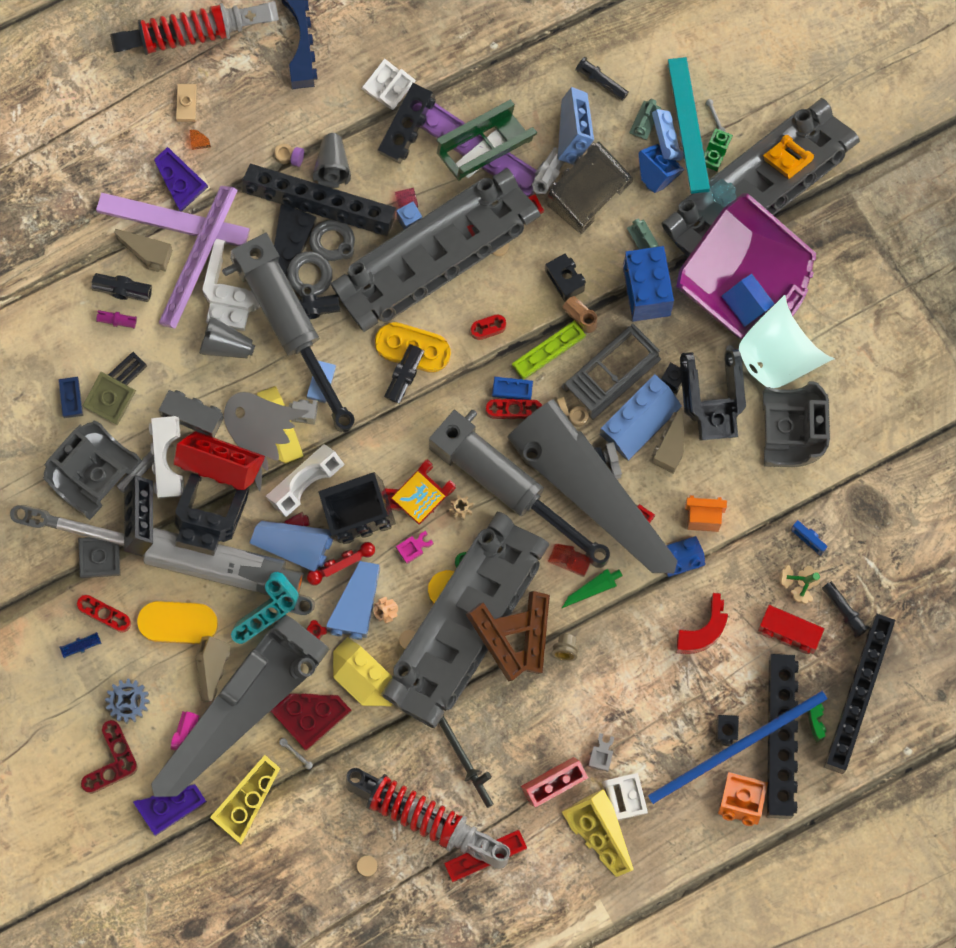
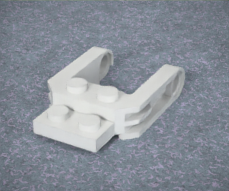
[202,239,261,331]

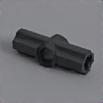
[91,273,152,302]
[299,294,341,320]
[384,344,425,404]

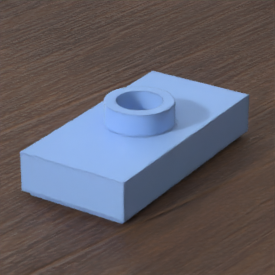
[307,361,336,403]

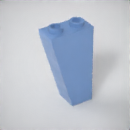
[558,87,594,165]
[250,521,333,571]
[327,561,380,640]

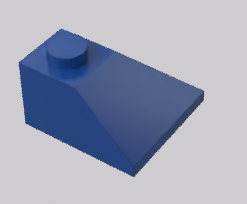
[638,144,685,193]

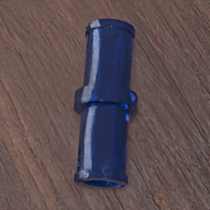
[59,632,102,659]

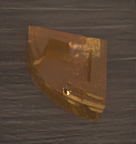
[190,130,211,150]

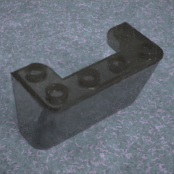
[547,141,633,235]

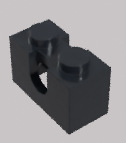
[545,253,586,302]

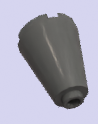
[313,133,351,188]
[199,317,255,359]

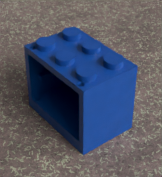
[623,246,674,322]

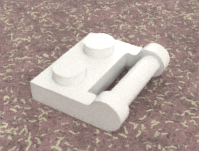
[602,773,648,821]

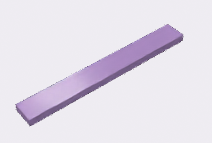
[159,185,238,329]
[96,193,250,246]

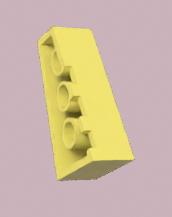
[210,755,280,845]

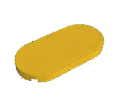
[375,322,451,373]
[137,601,218,644]

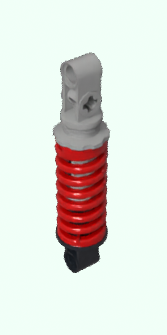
[110,1,279,55]
[345,768,510,869]

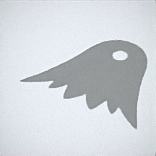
[224,392,309,491]

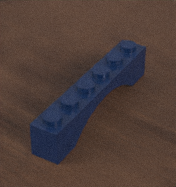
[282,0,318,90]

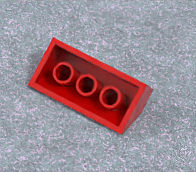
[174,431,265,490]

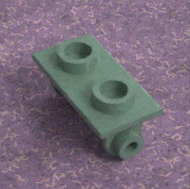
[629,99,661,140]
[627,218,660,249]

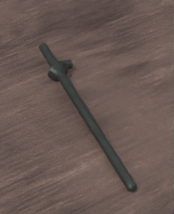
[415,679,494,808]

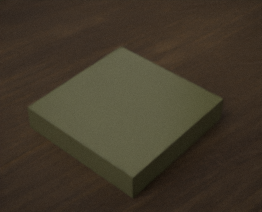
[83,372,136,425]

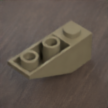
[651,408,684,474]
[196,636,231,702]

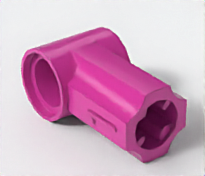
[171,711,200,751]

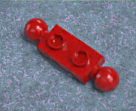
[307,542,375,585]

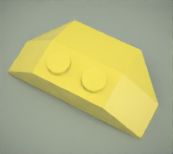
[257,386,304,464]
[333,637,393,707]

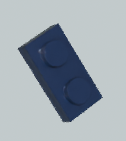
[58,376,83,419]

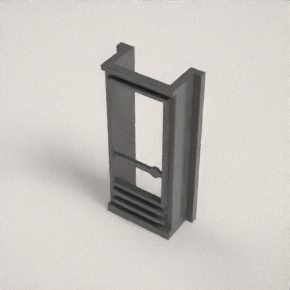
[561,324,661,420]

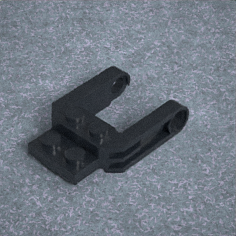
[680,349,746,441]
[174,473,249,556]

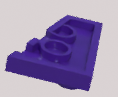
[154,147,208,212]
[133,784,207,836]

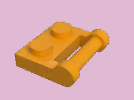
[763,135,814,179]

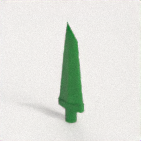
[562,569,623,608]

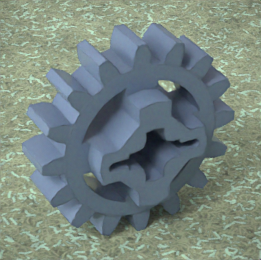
[105,679,150,724]

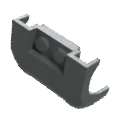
[763,381,830,467]
[43,420,142,520]

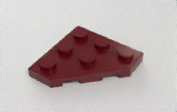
[270,693,352,752]

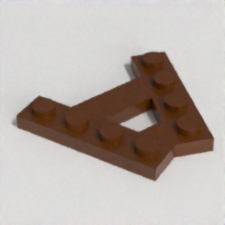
[466,591,550,682]

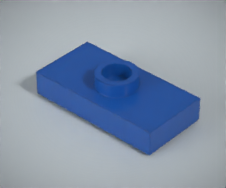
[492,377,533,400]
[791,520,828,556]

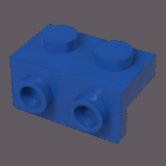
[666,536,706,577]

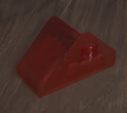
[548,544,591,578]

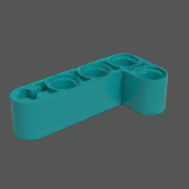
[231,572,299,644]

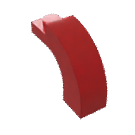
[676,593,728,654]

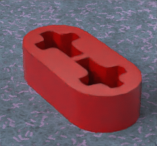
[471,314,507,340]

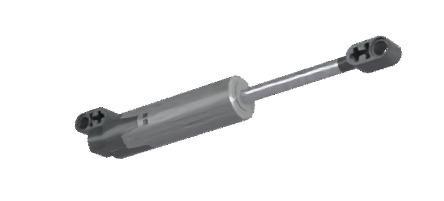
[10,505,315,615]

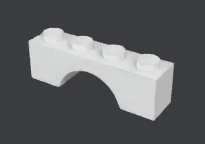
[149,416,184,498]
[266,444,345,517]

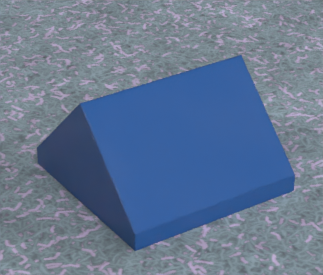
[721,274,775,327]

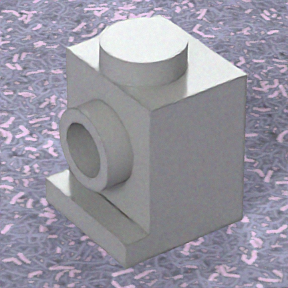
[289,400,318,425]

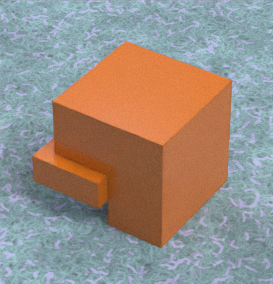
[685,495,727,532]

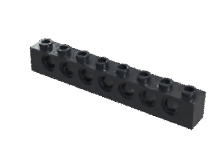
[242,163,396,236]
[824,613,896,774]
[767,654,799,819]

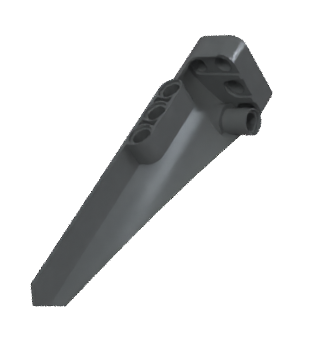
[508,399,677,574]
[151,615,330,797]

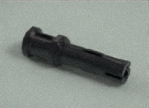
[575,57,629,101]
[822,581,870,638]

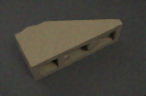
[114,229,173,272]

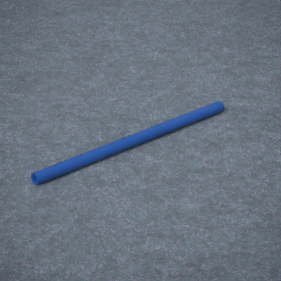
[648,690,828,804]

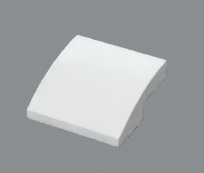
[361,59,416,110]

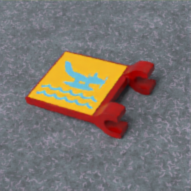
[391,459,456,525]

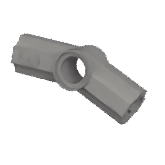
[531,147,564,194]

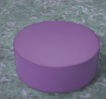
[291,147,304,167]

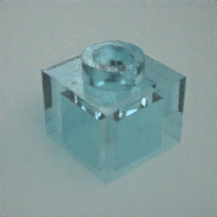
[710,179,737,208]

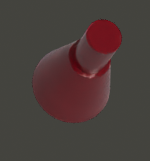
[282,512,310,527]

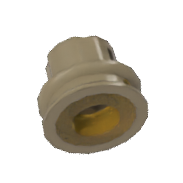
[552,633,579,662]

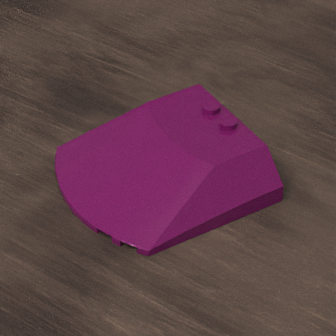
[676,193,816,340]

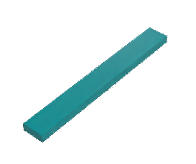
[668,57,710,194]

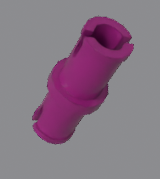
[96,310,137,329]

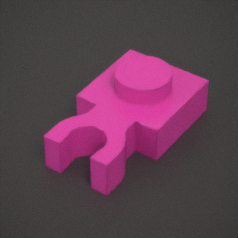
[396,531,434,564]

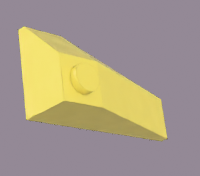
[562,790,633,877]

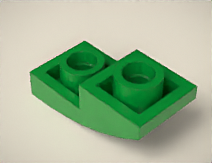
[704,128,733,172]
[808,703,827,743]

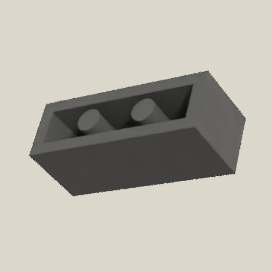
[159,390,224,438]

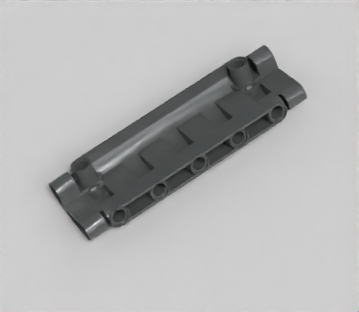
[661,98,860,258]
[330,168,541,332]
[381,511,549,729]

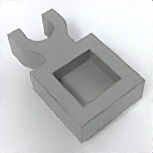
[603,442,622,479]
[588,733,614,772]

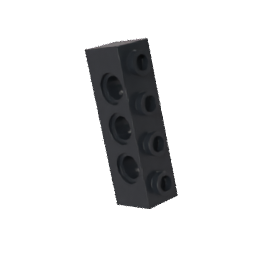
[378,83,436,164]
[124,475,153,557]

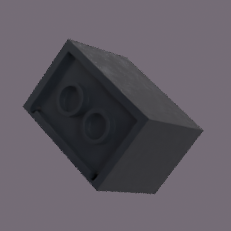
[318,472,396,544]

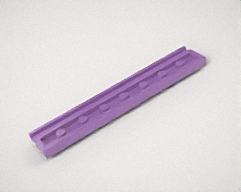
[410,103,537,197]

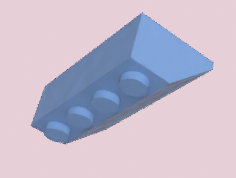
[600,374,682,461]

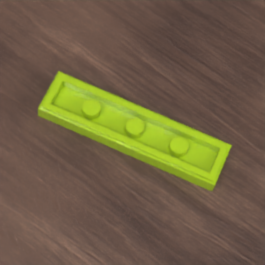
[512,320,586,380]

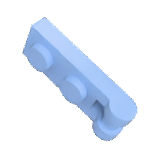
[652,109,684,161]

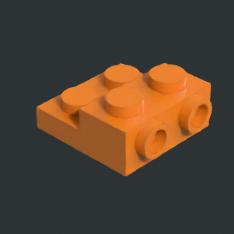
[718,772,768,826]

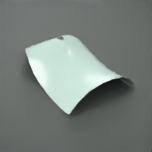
[739,295,835,388]

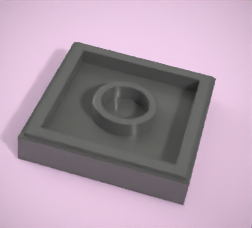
[78,537,121,578]

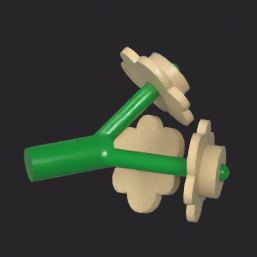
[779,565,820,604]

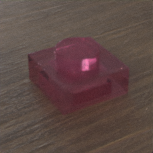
[395,187,418,209]

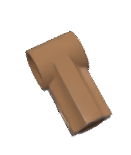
[562,296,597,333]

